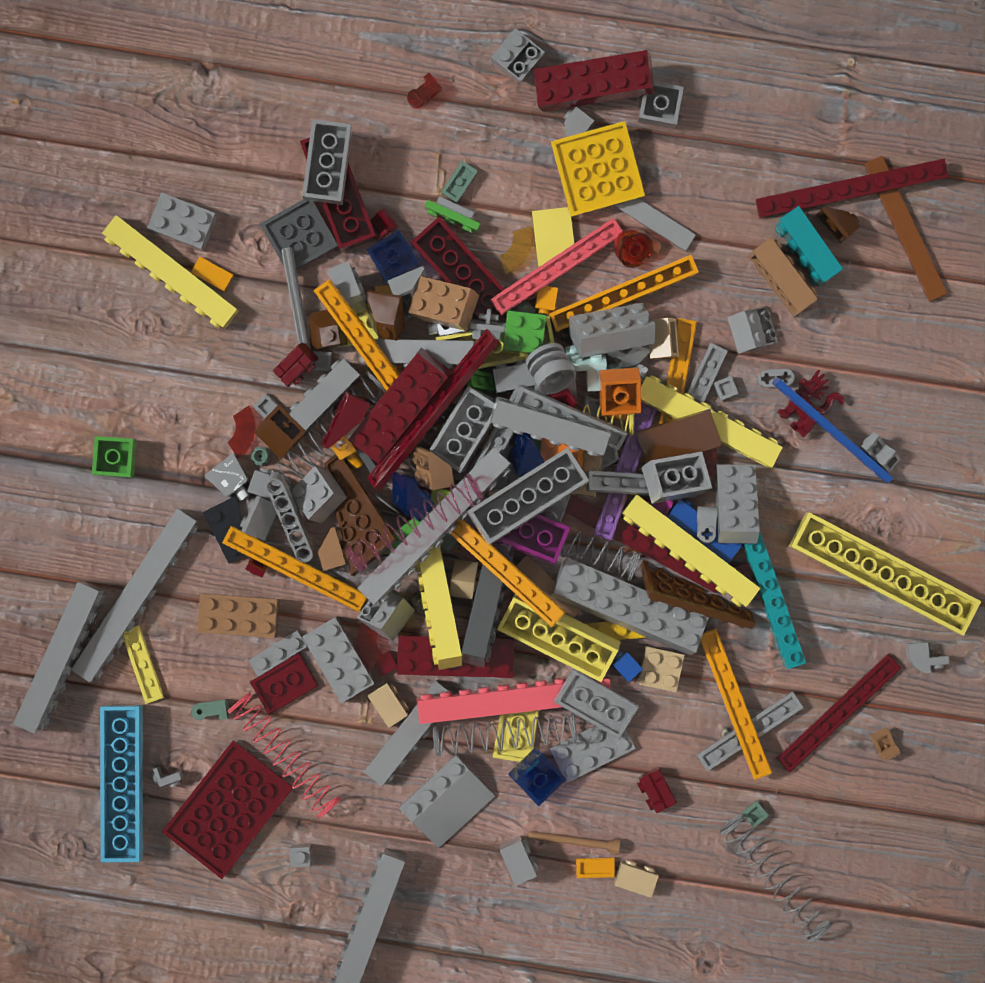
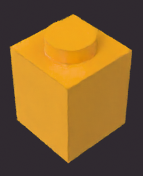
[535,286,558,315]

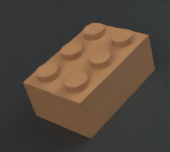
[408,276,479,332]

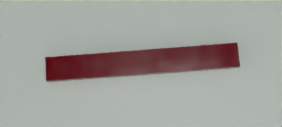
[776,653,902,773]

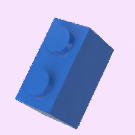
[611,650,643,682]

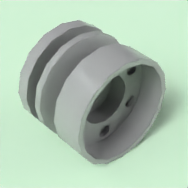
[526,343,576,395]

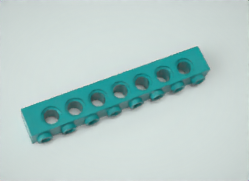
[741,529,806,669]

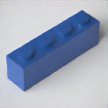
[667,499,742,564]

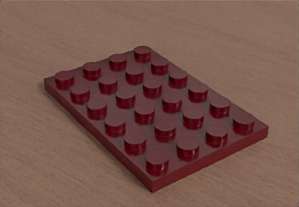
[162,740,293,879]

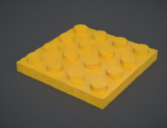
[551,121,645,216]

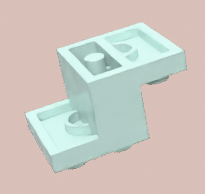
[565,345,624,391]

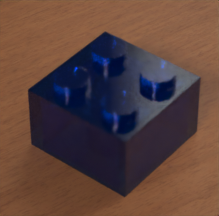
[366,230,420,285]
[508,747,567,806]

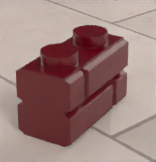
[273,342,318,387]
[637,767,677,813]

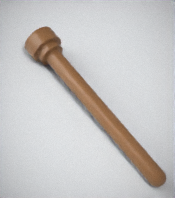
[528,831,620,855]

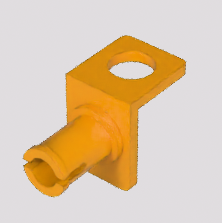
[331,435,364,469]

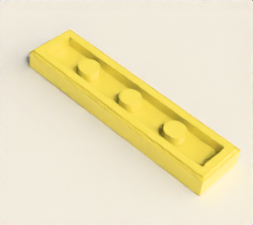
[123,625,164,704]

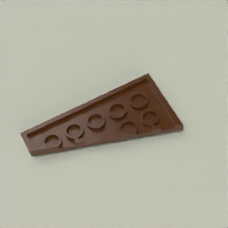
[324,454,398,576]
[640,560,756,629]

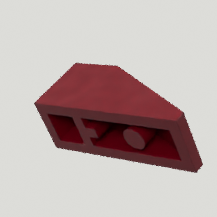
[322,391,370,449]

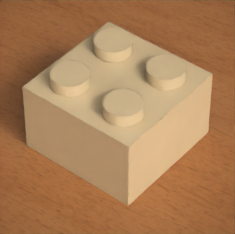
[637,646,684,692]

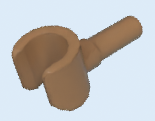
[641,230,662,255]

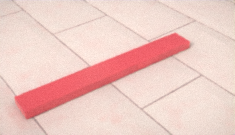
[490,218,625,316]

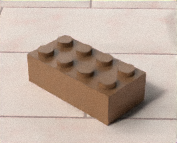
[748,238,817,317]
[197,593,280,638]

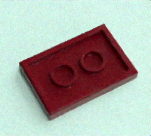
[250,653,319,715]

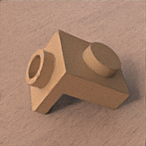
[869,727,901,762]

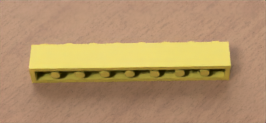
[102,215,239,329]
[641,375,783,468]
[622,495,760,607]

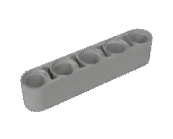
[266,472,314,563]

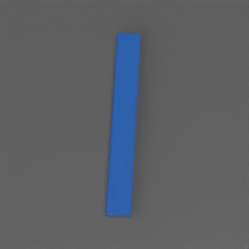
[772,378,893,483]

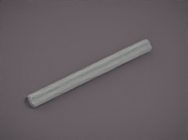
[281,247,311,349]

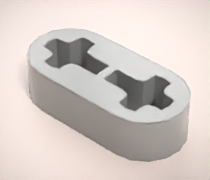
[757,369,794,388]

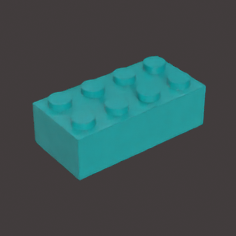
[775,206,843,287]

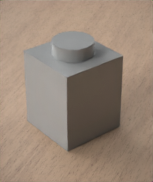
[290,844,312,867]

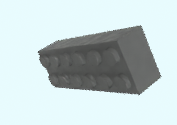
[461,544,513,667]

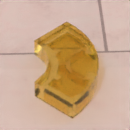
[500,226,533,275]

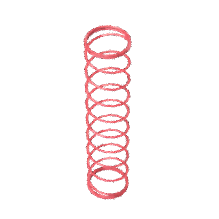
[227,692,341,818]

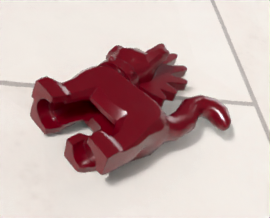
[776,370,845,438]

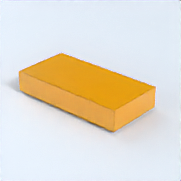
[191,257,234,292]
[576,857,615,878]

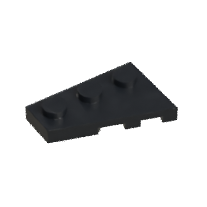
[203,496,245,564]

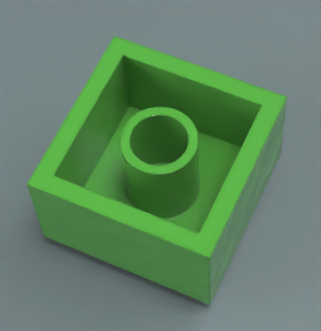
[503,311,546,355]
[92,436,137,478]

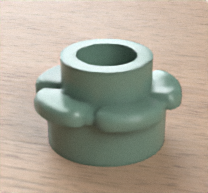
[251,447,270,466]

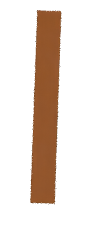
[864,156,947,302]

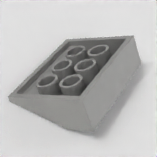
[399,754,495,848]

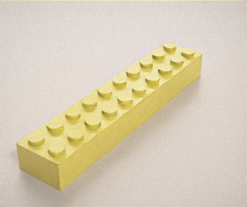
[788,512,981,636]

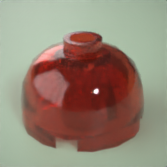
[614,228,653,268]

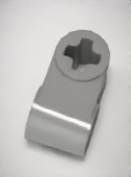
[697,506,718,544]

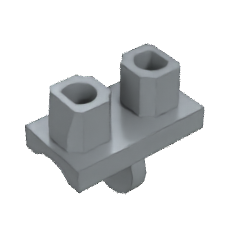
[470,309,506,341]

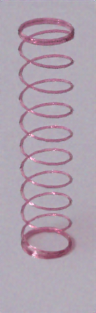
[345,474,485,573]

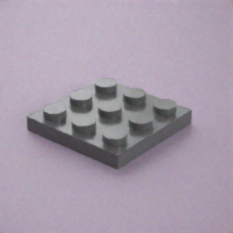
[260,199,338,270]

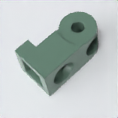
[191,699,230,720]

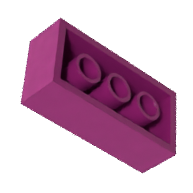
[496,514,570,565]

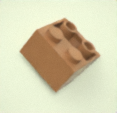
[412,446,454,490]
[318,527,348,571]

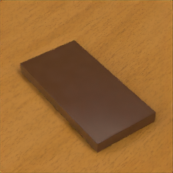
[636,409,722,463]

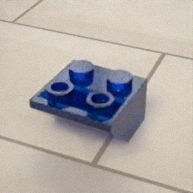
[508,432,545,475]
[392,472,435,522]

